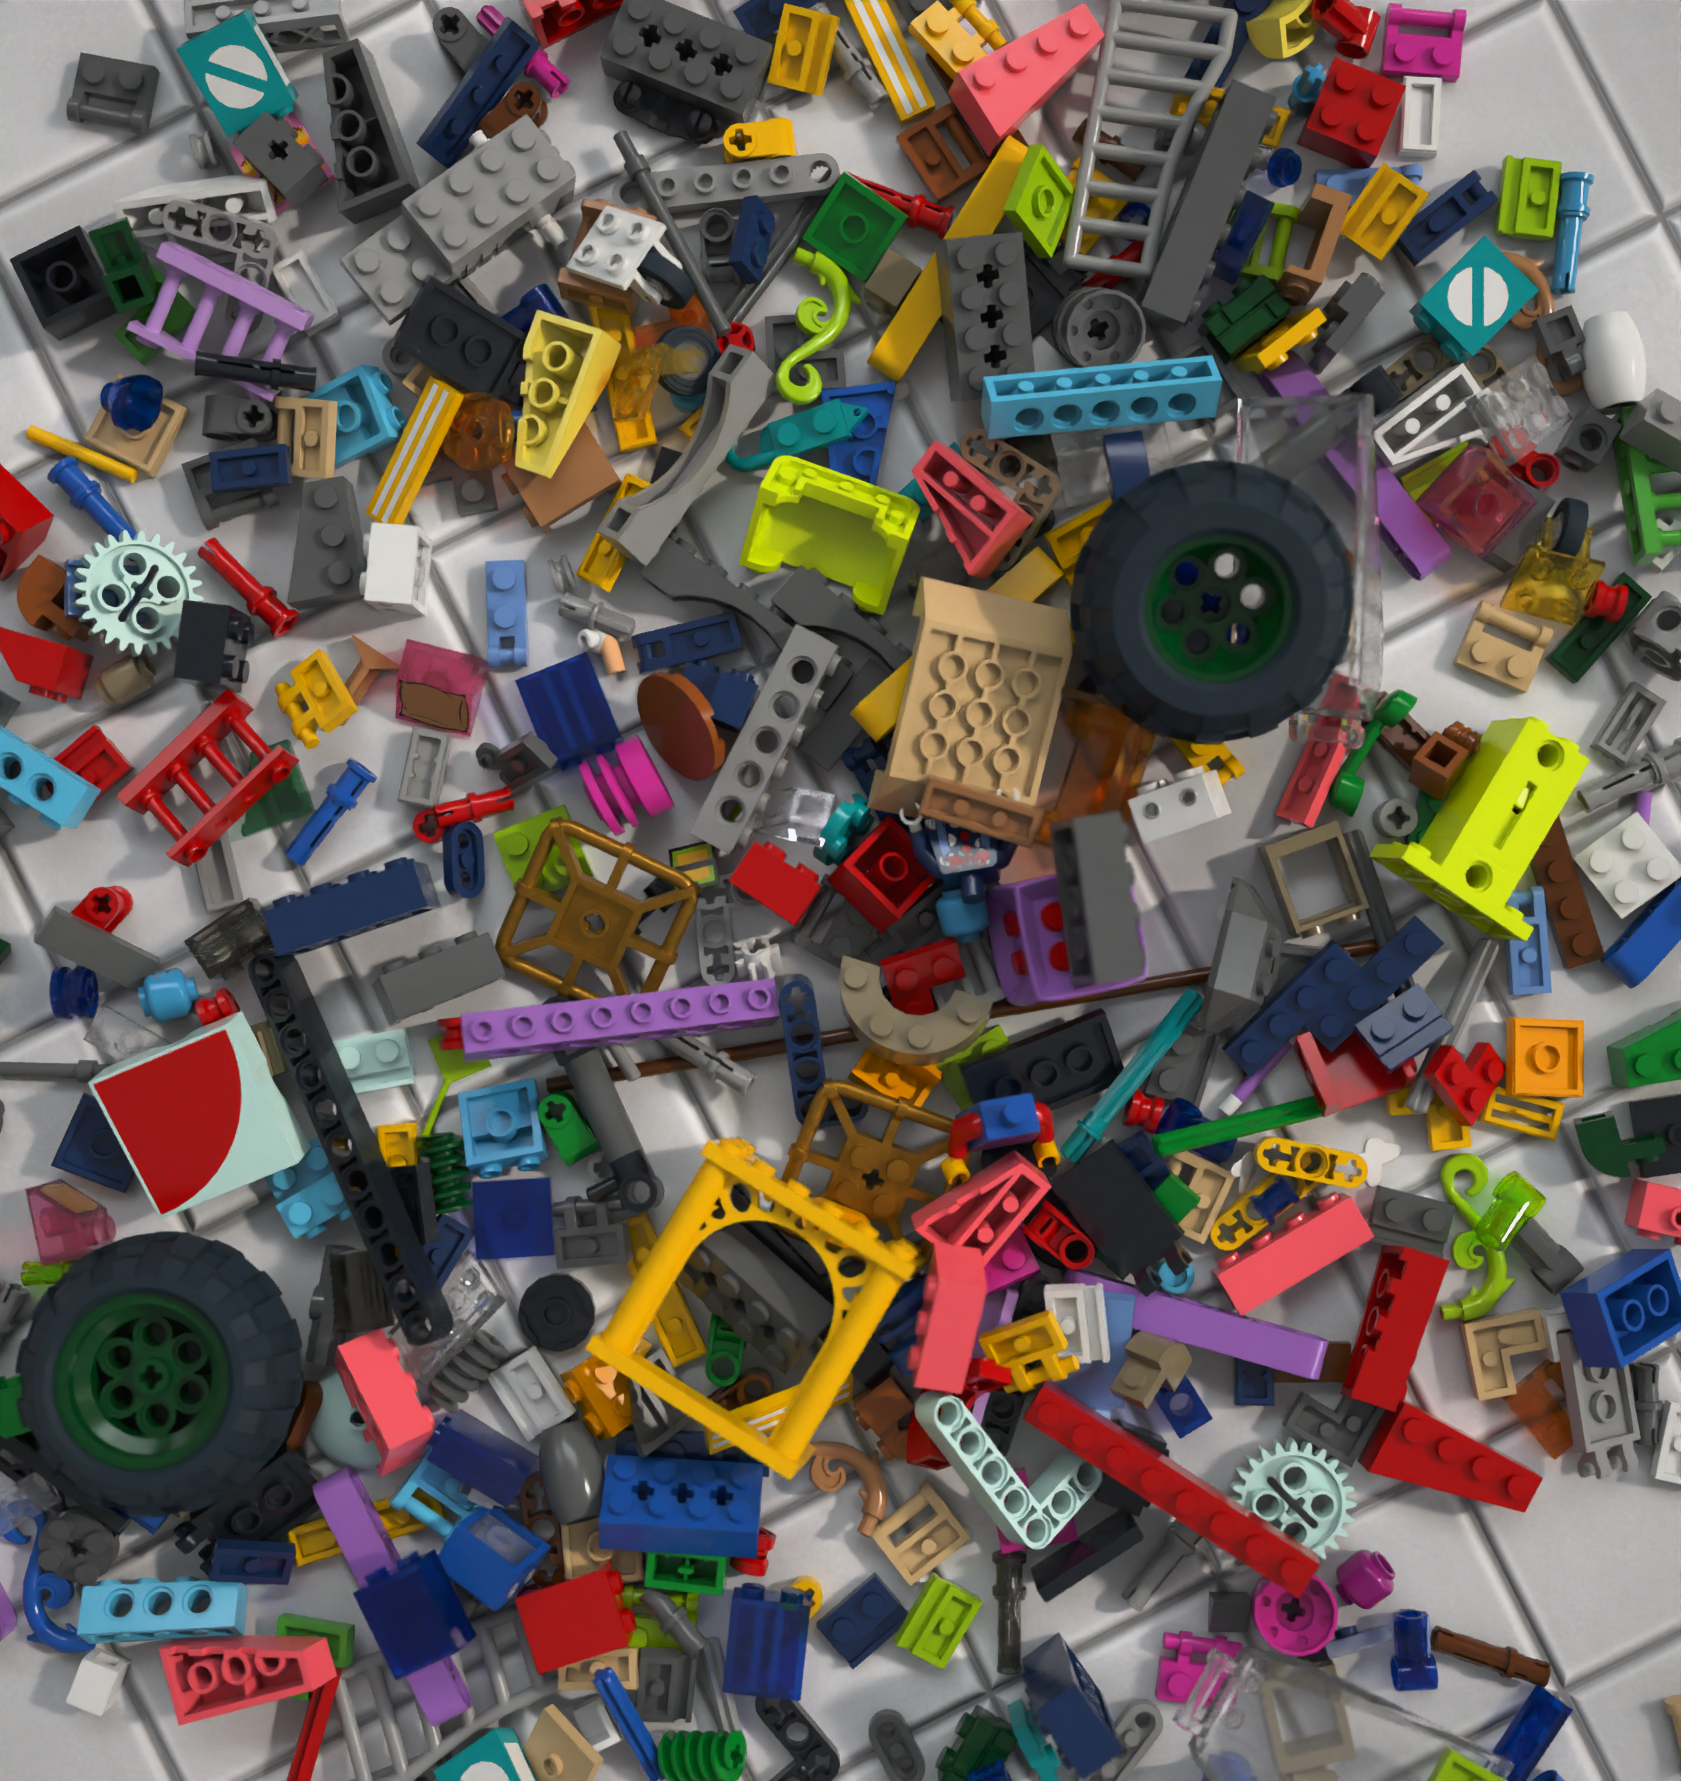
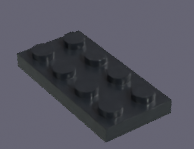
[958,1008,1124,1111]

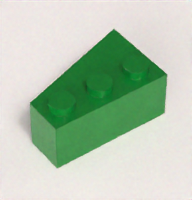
[1607,1008,1681,1088]

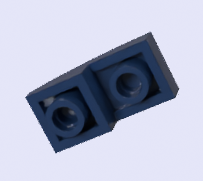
[1102,430,1150,503]

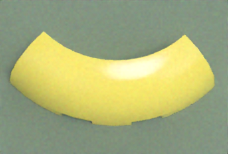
[1245,0,1320,59]

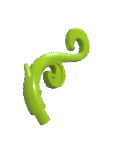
[775,247,861,405]
[1439,1153,1516,1322]

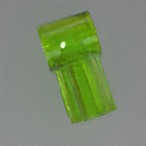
[1473,1171,1546,1252]

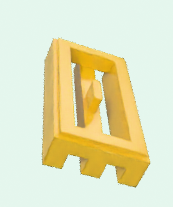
[1477,1086,1565,1141]

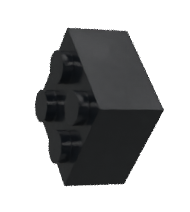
[9,225,118,341]
[173,600,254,692]

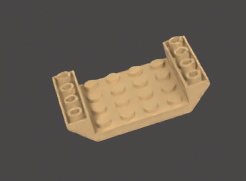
[867,576,1072,819]

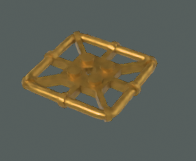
[495,816,701,1001]
[769,1077,974,1279]

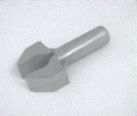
[606,1044,641,1082]
[458,1476,521,1512]

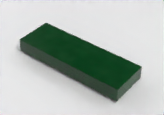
[1544,572,1652,684]

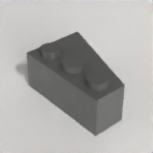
[287,476,367,610]
[372,930,506,1027]

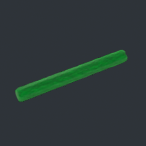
[1152,1096,1323,1157]

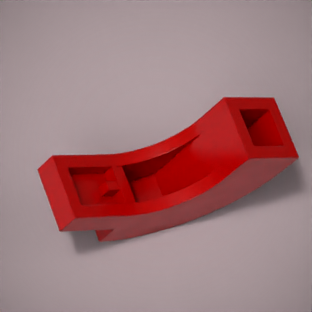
[906,1358,1012,1471]

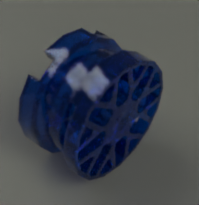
[49,966,99,1021]

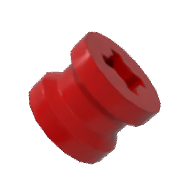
[716,322,755,356]
[1583,579,1629,623]
[195,987,241,1026]
[437,1017,463,1050]
[1122,1090,1164,1135]

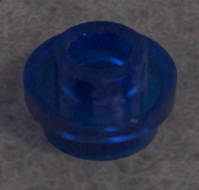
[1267,147,1302,188]

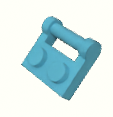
[388,1445,492,1543]

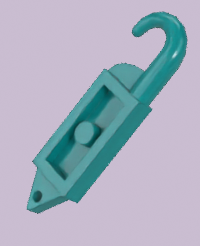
[725,398,870,472]

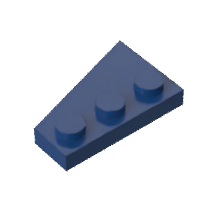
[821,381,897,485]

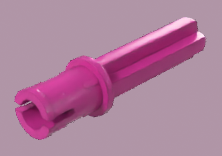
[476,5,570,99]

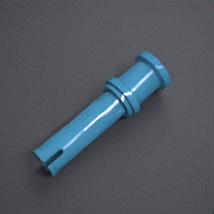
[1550,171,1594,295]

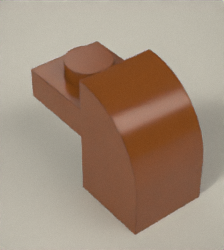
[17,554,91,642]

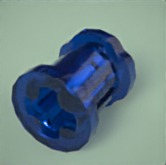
[1248,1175,1301,1226]

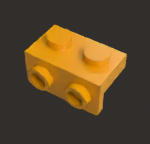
[848,1048,944,1121]
[560,1355,633,1440]

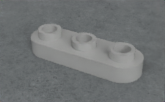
[1076,1699,1163,1781]

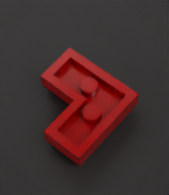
[880,937,966,1016]
[1422,1042,1506,1127]

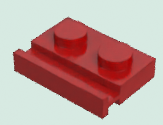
[45,725,135,802]

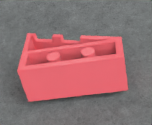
[911,440,1034,581]
[910,1150,1051,1266]
[907,1241,987,1394]
[334,1328,435,1477]

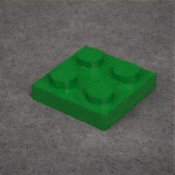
[802,171,909,283]

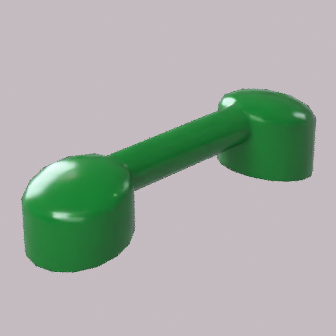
[1328,689,1418,817]

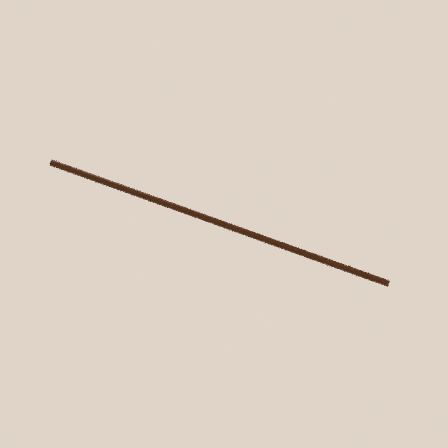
[546,939,1379,1093]

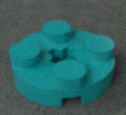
[813,793,875,866]

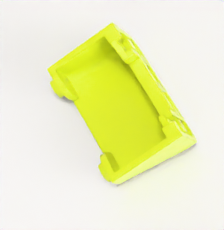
[739,455,920,616]

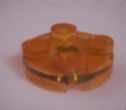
[442,392,515,473]

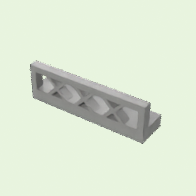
[184,0,350,52]

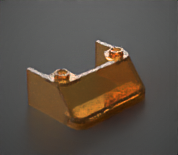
[1033,686,1156,851]

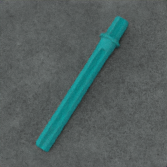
[1060,988,1204,1164]

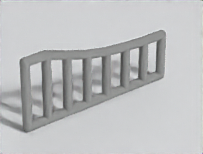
[1062,0,1238,280]
[334,1604,562,1781]

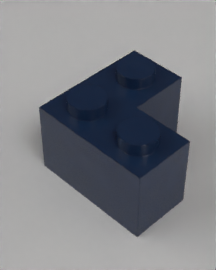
[682,659,760,734]

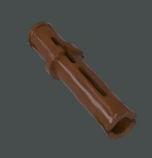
[1429,1625,1551,1688]

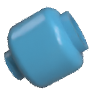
[935,888,990,943]
[138,968,199,1023]

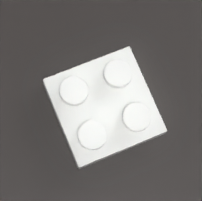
[1573,812,1681,920]

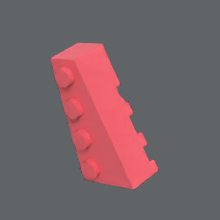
[948,3,1105,157]
[158,1635,337,1726]

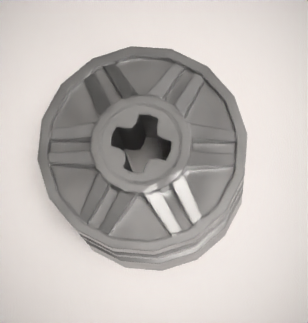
[1051,286,1146,368]

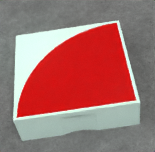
[88,1010,311,1220]

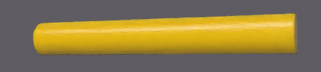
[26,425,139,483]

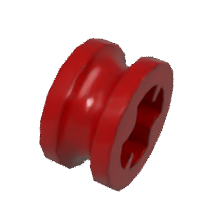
[413,809,448,844]

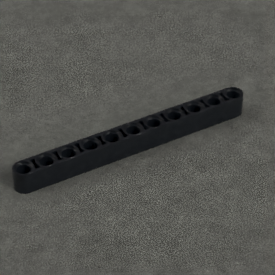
[248,952,454,1346]

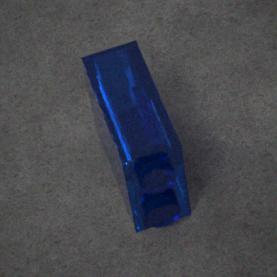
[515,652,625,772]
[426,1409,539,1509]
[353,1549,477,1681]
[722,1583,812,1701]

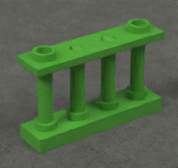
[1612,406,1681,566]

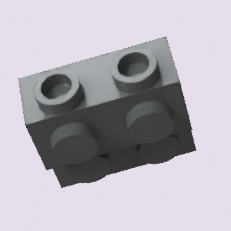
[1308,272,1385,373]

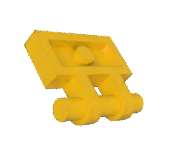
[908,0,1008,81]
[275,649,358,749]
[978,1309,1080,1394]

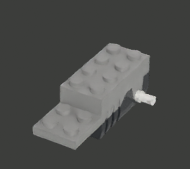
[339,114,576,326]

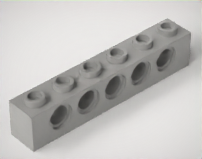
[689,624,843,855]

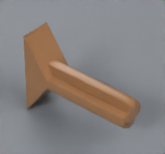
[339,634,407,726]

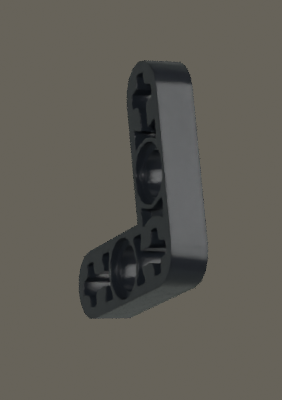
[755,1681,840,1781]

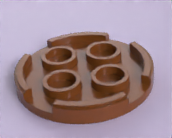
[637,671,725,781]

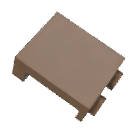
[1273,183,1353,306]
[557,199,657,317]
[501,422,621,534]

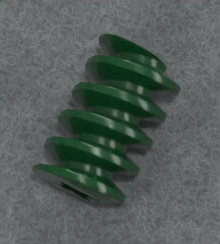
[415,1132,473,1215]

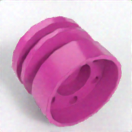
[578,735,675,837]
[1251,1574,1338,1656]

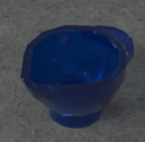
[100,374,163,432]

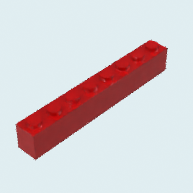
[1023,1380,1320,1598]

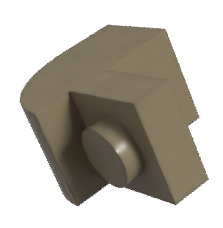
[1110,1331,1193,1410]

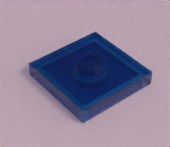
[472,1177,555,1260]

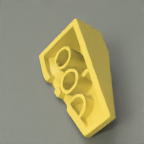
[515,310,622,479]

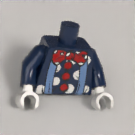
[899,788,1020,904]

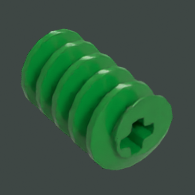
[658,1730,747,1781]

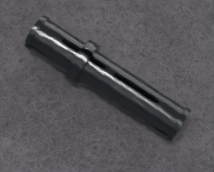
[194,350,317,393]

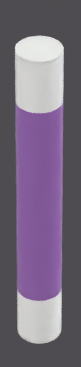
[1218,1028,1306,1117]

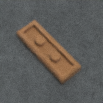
[917,774,1044,849]

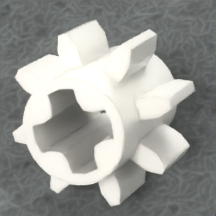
[734,936,783,981]

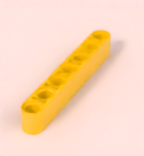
[866,135,1028,384]
[850,546,1065,743]

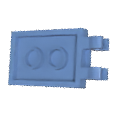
[1049,1291,1136,1420]

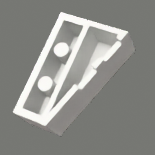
[1361,363,1506,467]

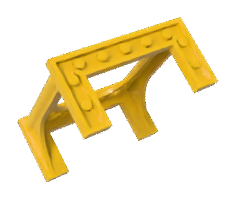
[585,1137,926,1480]

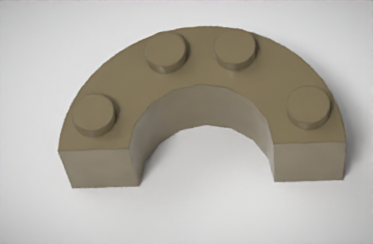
[840,955,994,1066]

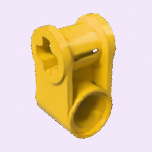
[723,118,797,164]

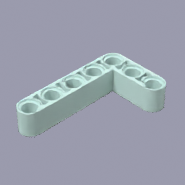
[914,1391,1103,1550]

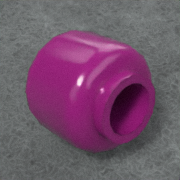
[1336,1549,1396,1609]

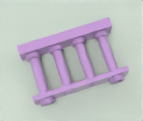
[126,241,316,403]

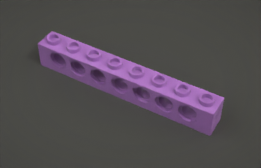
[460,978,780,1062]

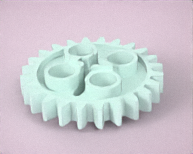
[71,530,203,657]
[1229,1437,1357,1560]

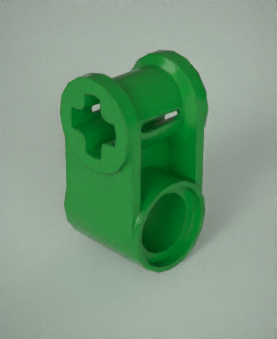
[538,1091,600,1167]
[705,1313,747,1387]

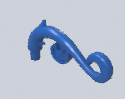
[0,1498,96,1654]

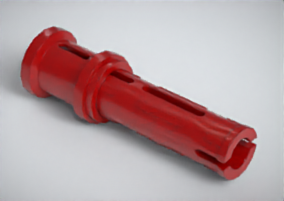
[848,172,956,240]
[197,538,300,638]

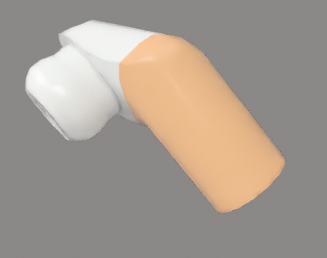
[577,627,626,676]

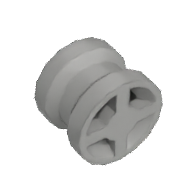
[1372,799,1418,838]

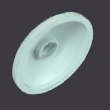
[310,1365,423,1470]

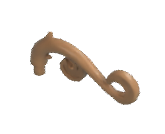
[1502,252,1583,398]
[809,1441,887,1538]

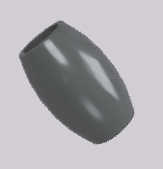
[539,1421,605,1526]

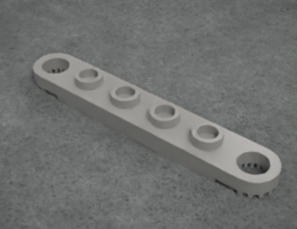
[612,153,841,214]

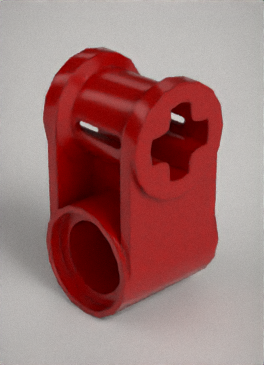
[70,886,133,933]
[1019,1199,1094,1270]

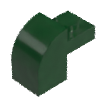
[88,217,158,314]
[1573,1110,1667,1178]

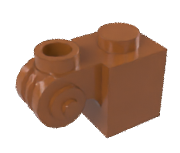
[1408,721,1482,801]
[852,1370,914,1462]

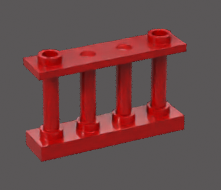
[116,688,300,867]

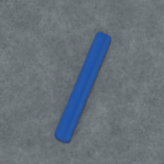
[593,1667,665,1781]

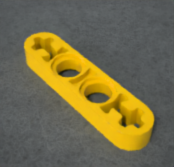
[1208,1144,1336,1251]

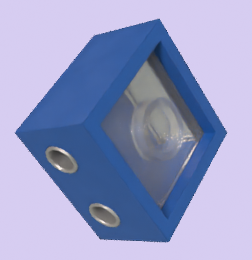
[434,1505,551,1612]

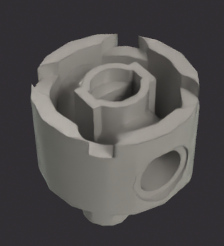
[1623,591,1681,682]

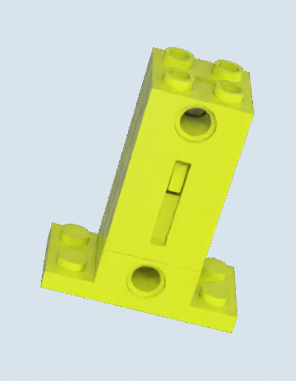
[1369,716,1590,942]

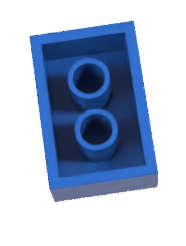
[1559,1249,1681,1369]

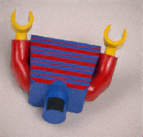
[940,1093,1061,1185]

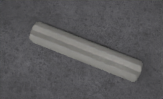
[700,1637,743,1733]

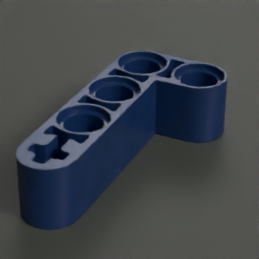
[779,974,869,1128]

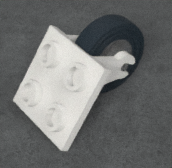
[566,205,695,310]

